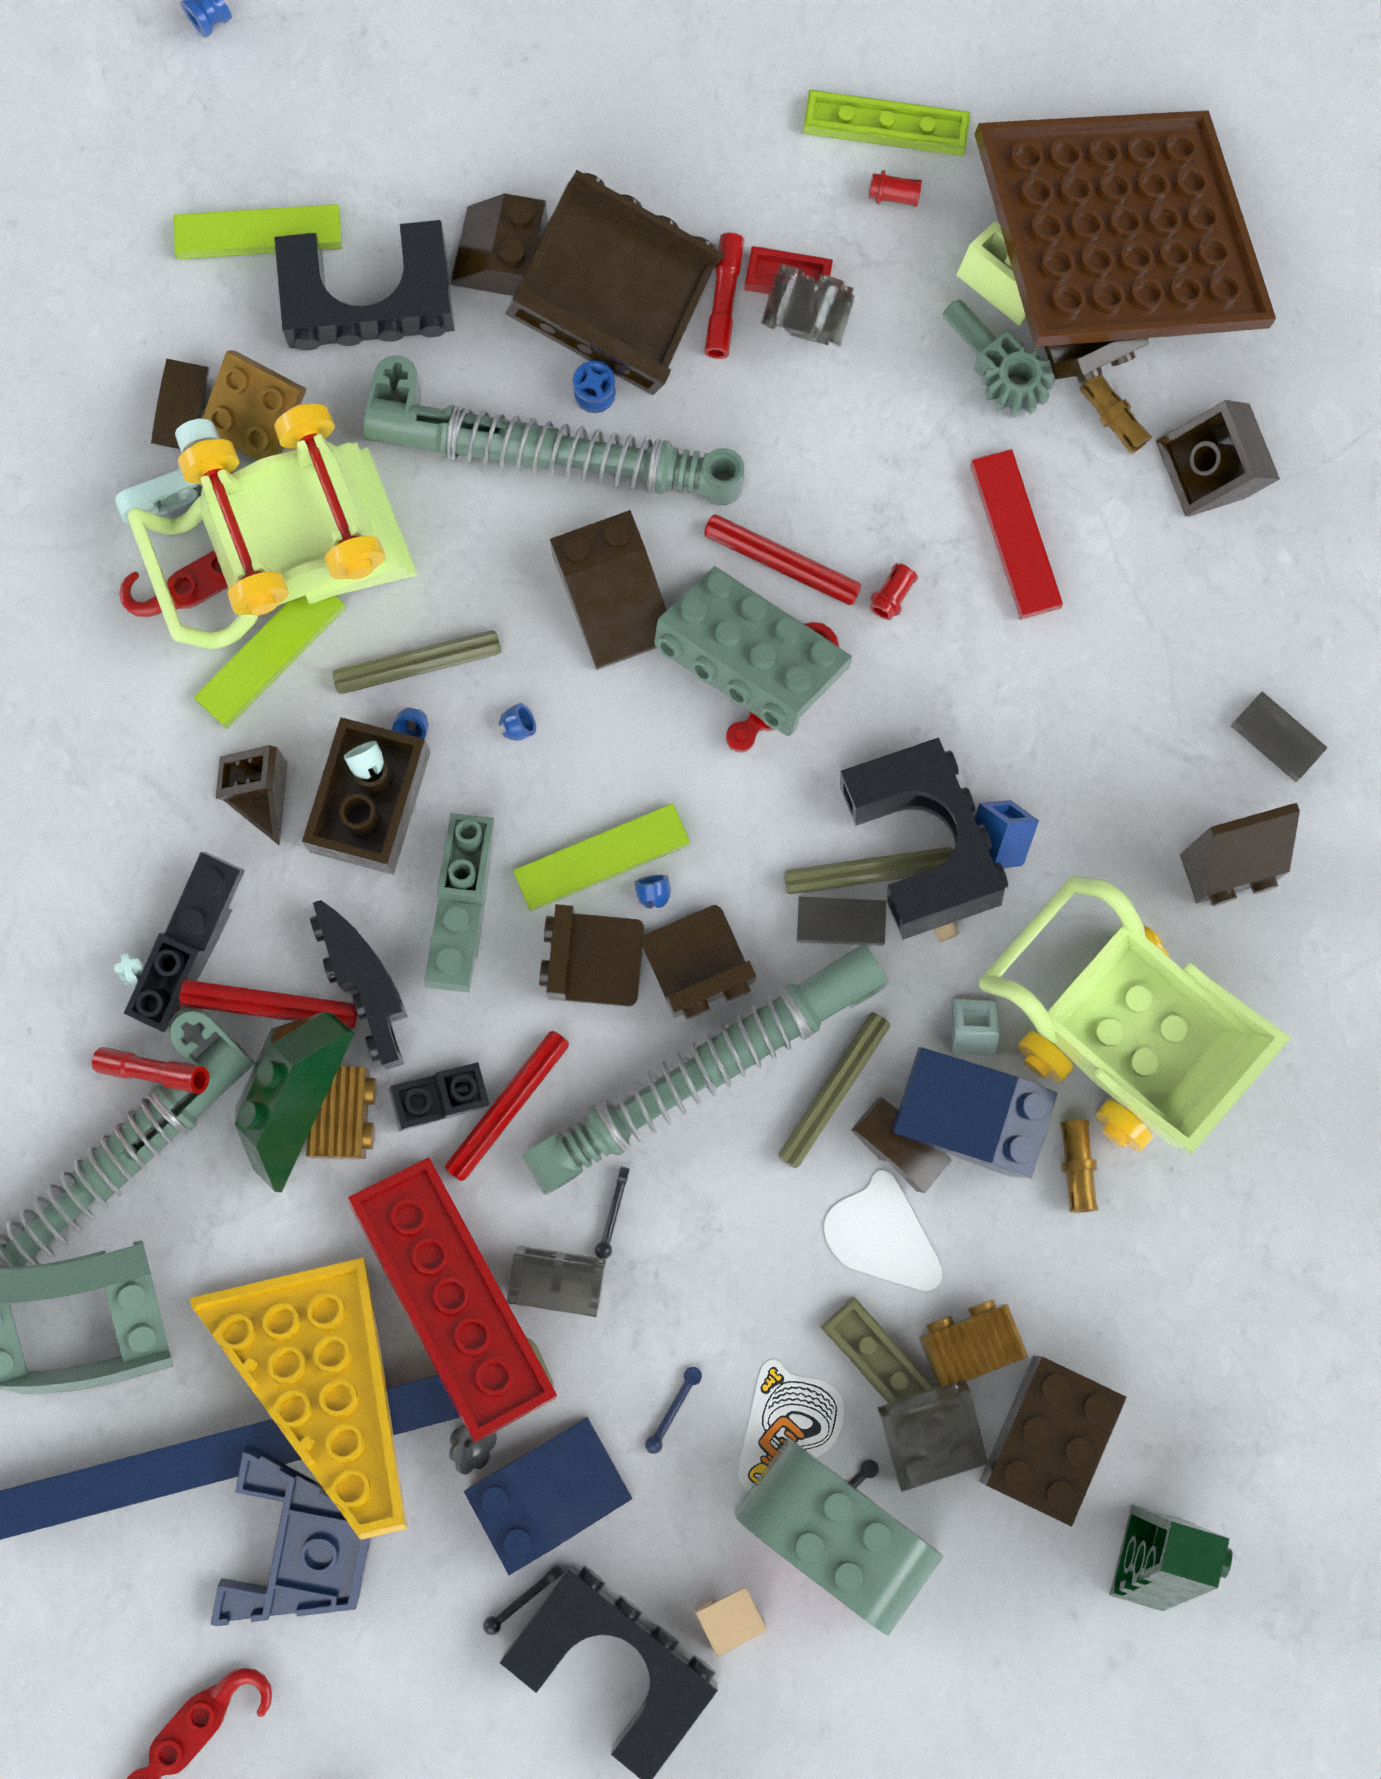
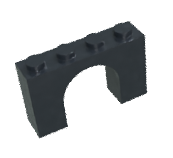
[274,220,455,350]
[840,737,1008,940]
[500,1565,718,1779]

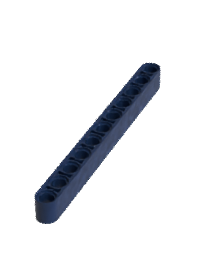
[0,1375,460,1540]

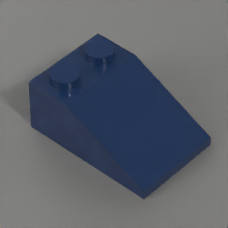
[891,1047,1058,1178]
[463,1417,633,1575]

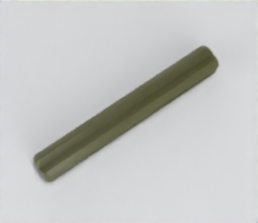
[333,630,501,694]
[784,847,953,895]
[778,1013,890,1168]

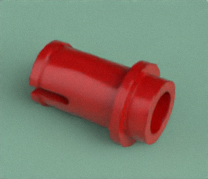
[868,170,922,207]
[870,563,918,620]

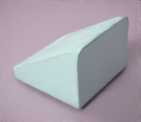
[952,999,1000,1055]

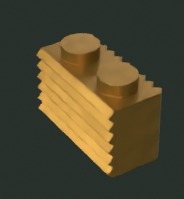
[306,1066,377,1159]
[919,1299,1029,1390]

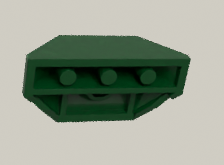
[234,1012,355,1193]

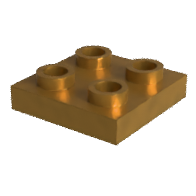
[202,350,307,460]

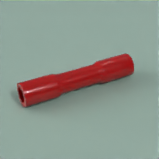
[704,232,744,359]
[92,1047,210,1094]

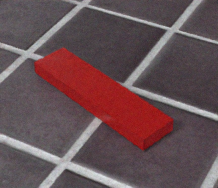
[970,449,1063,620]

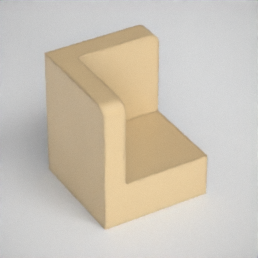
[695,1587,767,1657]

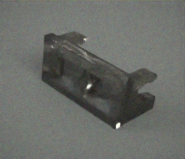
[507,1245,607,1317]

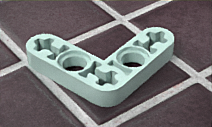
[115,419,236,524]

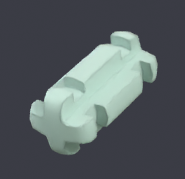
[114,953,144,989]

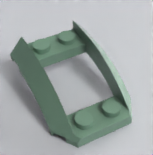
[0,1240,173,1394]

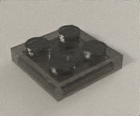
[877,1380,988,1492]

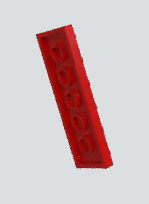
[348,1157,557,1443]

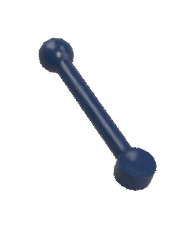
[645,1367,702,1454]

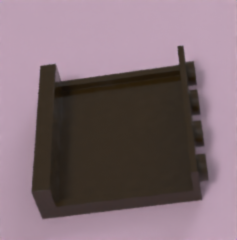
[505,170,724,395]

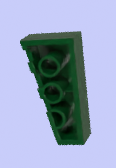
[1109,1504,1233,1611]

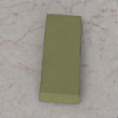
[820,1296,946,1431]

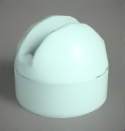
[344,741,384,779]

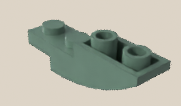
[424,813,494,993]

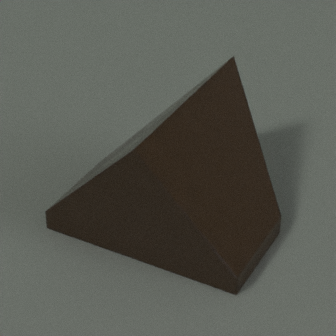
[216,745,288,846]

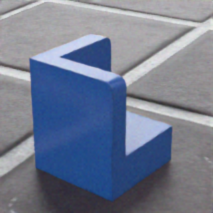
[974,800,1039,868]

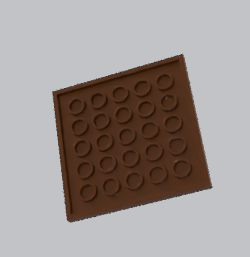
[974,110,1276,347]

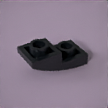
[388,1062,490,1132]

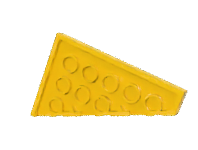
[190,1257,408,1540]

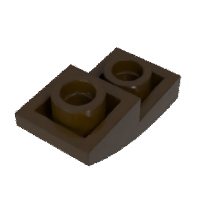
[151,359,210,449]
[851,1097,952,1193]

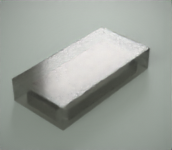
[1231,691,1328,782]
[796,896,886,946]

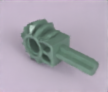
[943,300,1055,418]

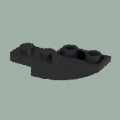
[123,852,245,1032]
[310,900,408,1070]

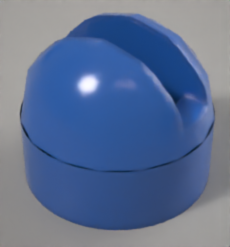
[498,703,536,741]
[392,707,429,739]
[634,875,671,909]

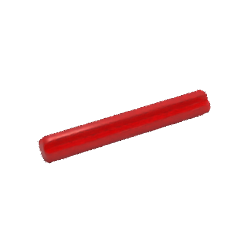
[704,514,861,605]
[179,980,357,1029]
[445,1030,569,1181]

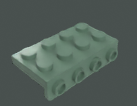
[654,566,852,736]

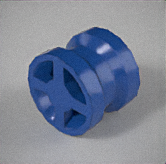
[180,0,232,38]
[573,360,616,413]

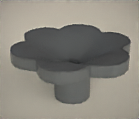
[449,1424,497,1475]

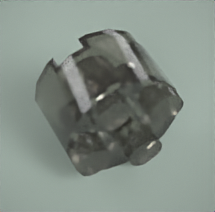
[761,265,855,347]

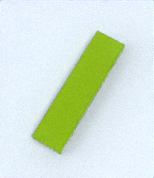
[803,89,970,156]
[173,204,343,260]
[193,595,346,729]
[513,803,690,912]

